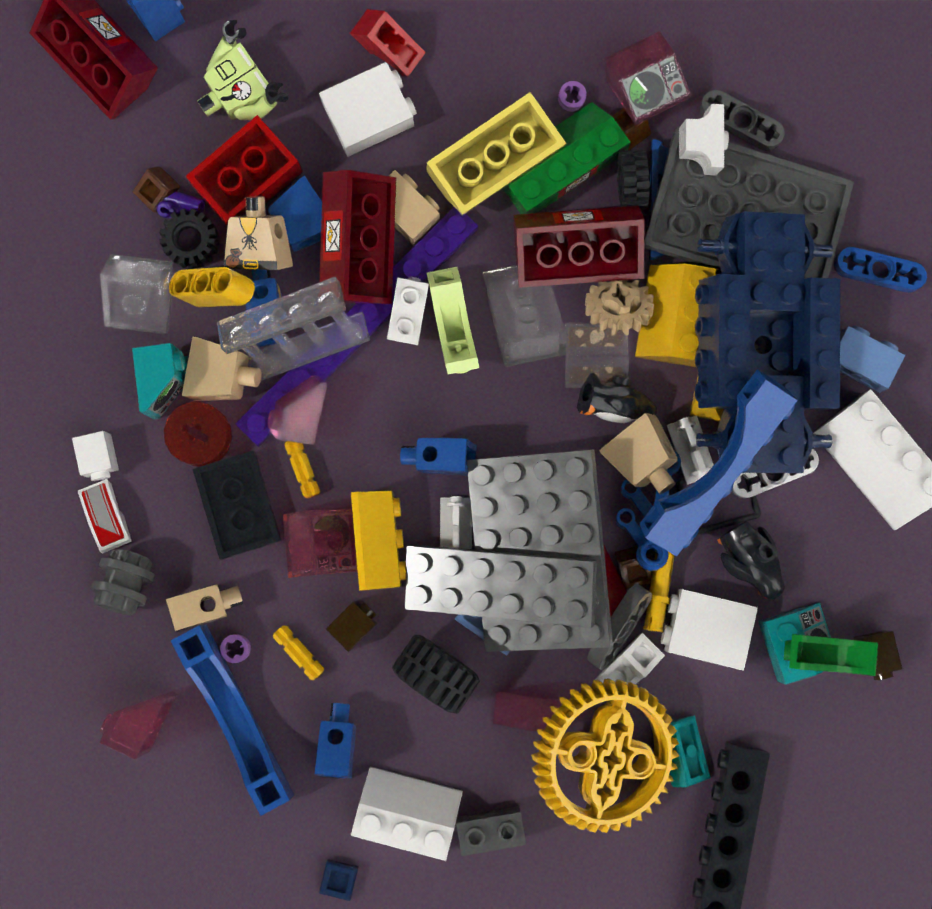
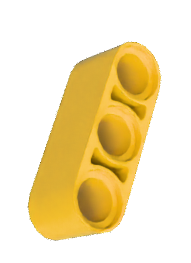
[169,267,255,307]

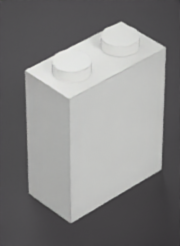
[319,62,417,157]
[661,589,758,671]

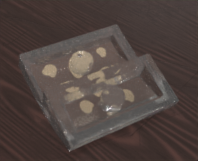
[565,322,629,388]

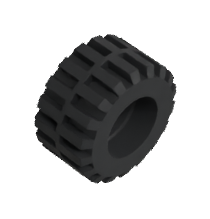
[392,635,481,714]

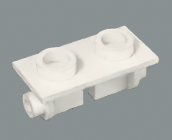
[387,277,429,345]
[667,415,714,485]
[440,496,472,549]

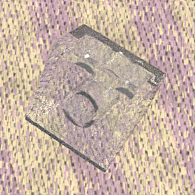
[100,254,173,334]

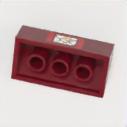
[29,0,158,120]
[319,169,396,304]
[513,206,644,288]

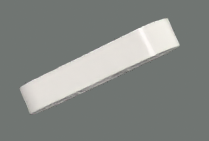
[732,449,819,498]

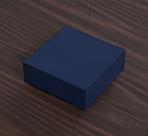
[319,859,359,901]

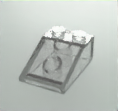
[483,265,566,367]

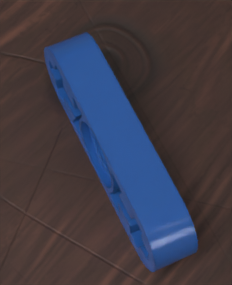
[834,247,927,293]

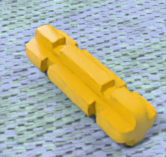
[284,437,320,498]
[273,625,324,680]

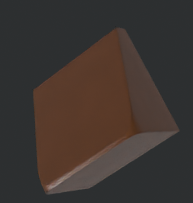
[612,103,651,151]
[132,166,180,213]
[615,546,652,589]

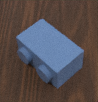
[840,326,905,393]

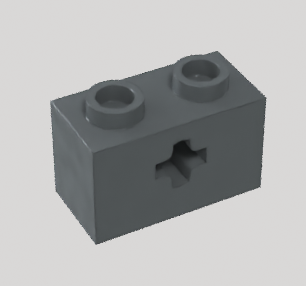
[456,806,526,856]

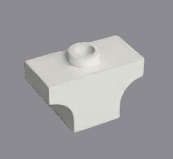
[679,104,729,176]

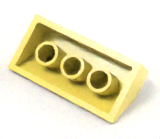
[427,92,566,215]

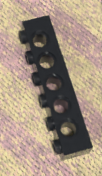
[692,742,770,909]

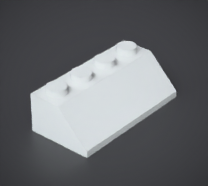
[813,389,932,530]

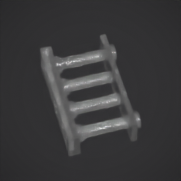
[217,277,370,381]

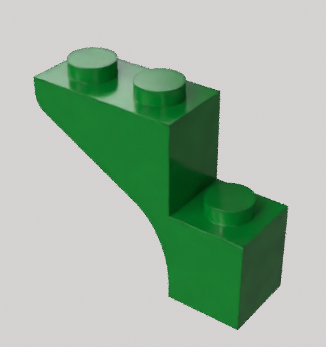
[784,634,878,676]

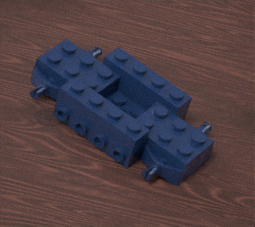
[695,211,840,473]

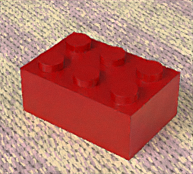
[186,115,303,226]

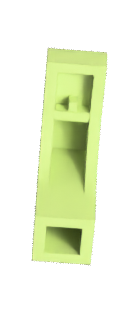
[427,267,479,374]

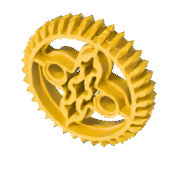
[531,679,679,833]

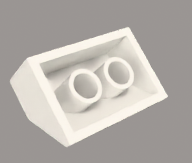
[351,766,463,861]

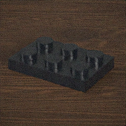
[193,450,282,560]

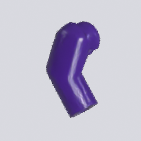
[157,192,205,218]

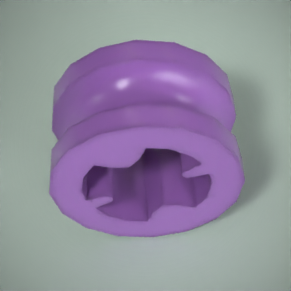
[558,81,587,112]
[220,634,251,663]

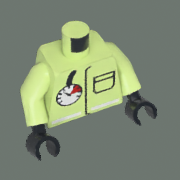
[197,20,289,120]

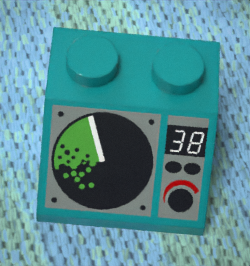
[132,343,189,419]
[758,602,831,684]

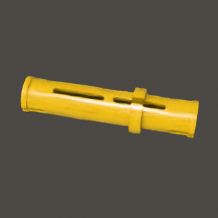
[643,552,674,633]

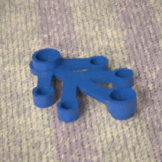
[615,450,699,571]

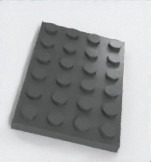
[644,126,854,279]
[466,449,613,652]

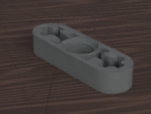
[700,90,785,151]
[587,584,652,670]

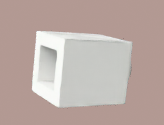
[72,431,119,481]

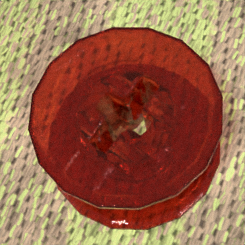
[164,401,232,467]

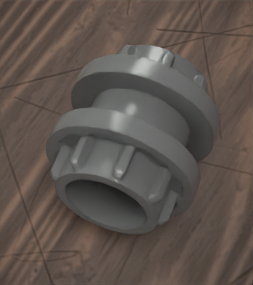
[90,549,155,616]

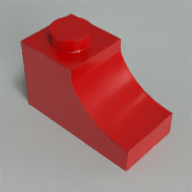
[350,9,426,77]

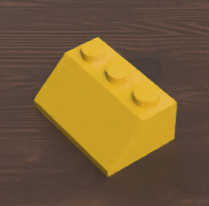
[635,263,716,367]
[351,491,406,591]

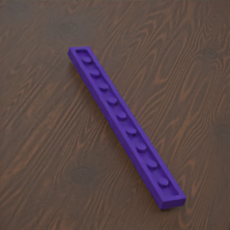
[235,207,478,447]

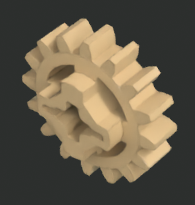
[585,280,654,335]

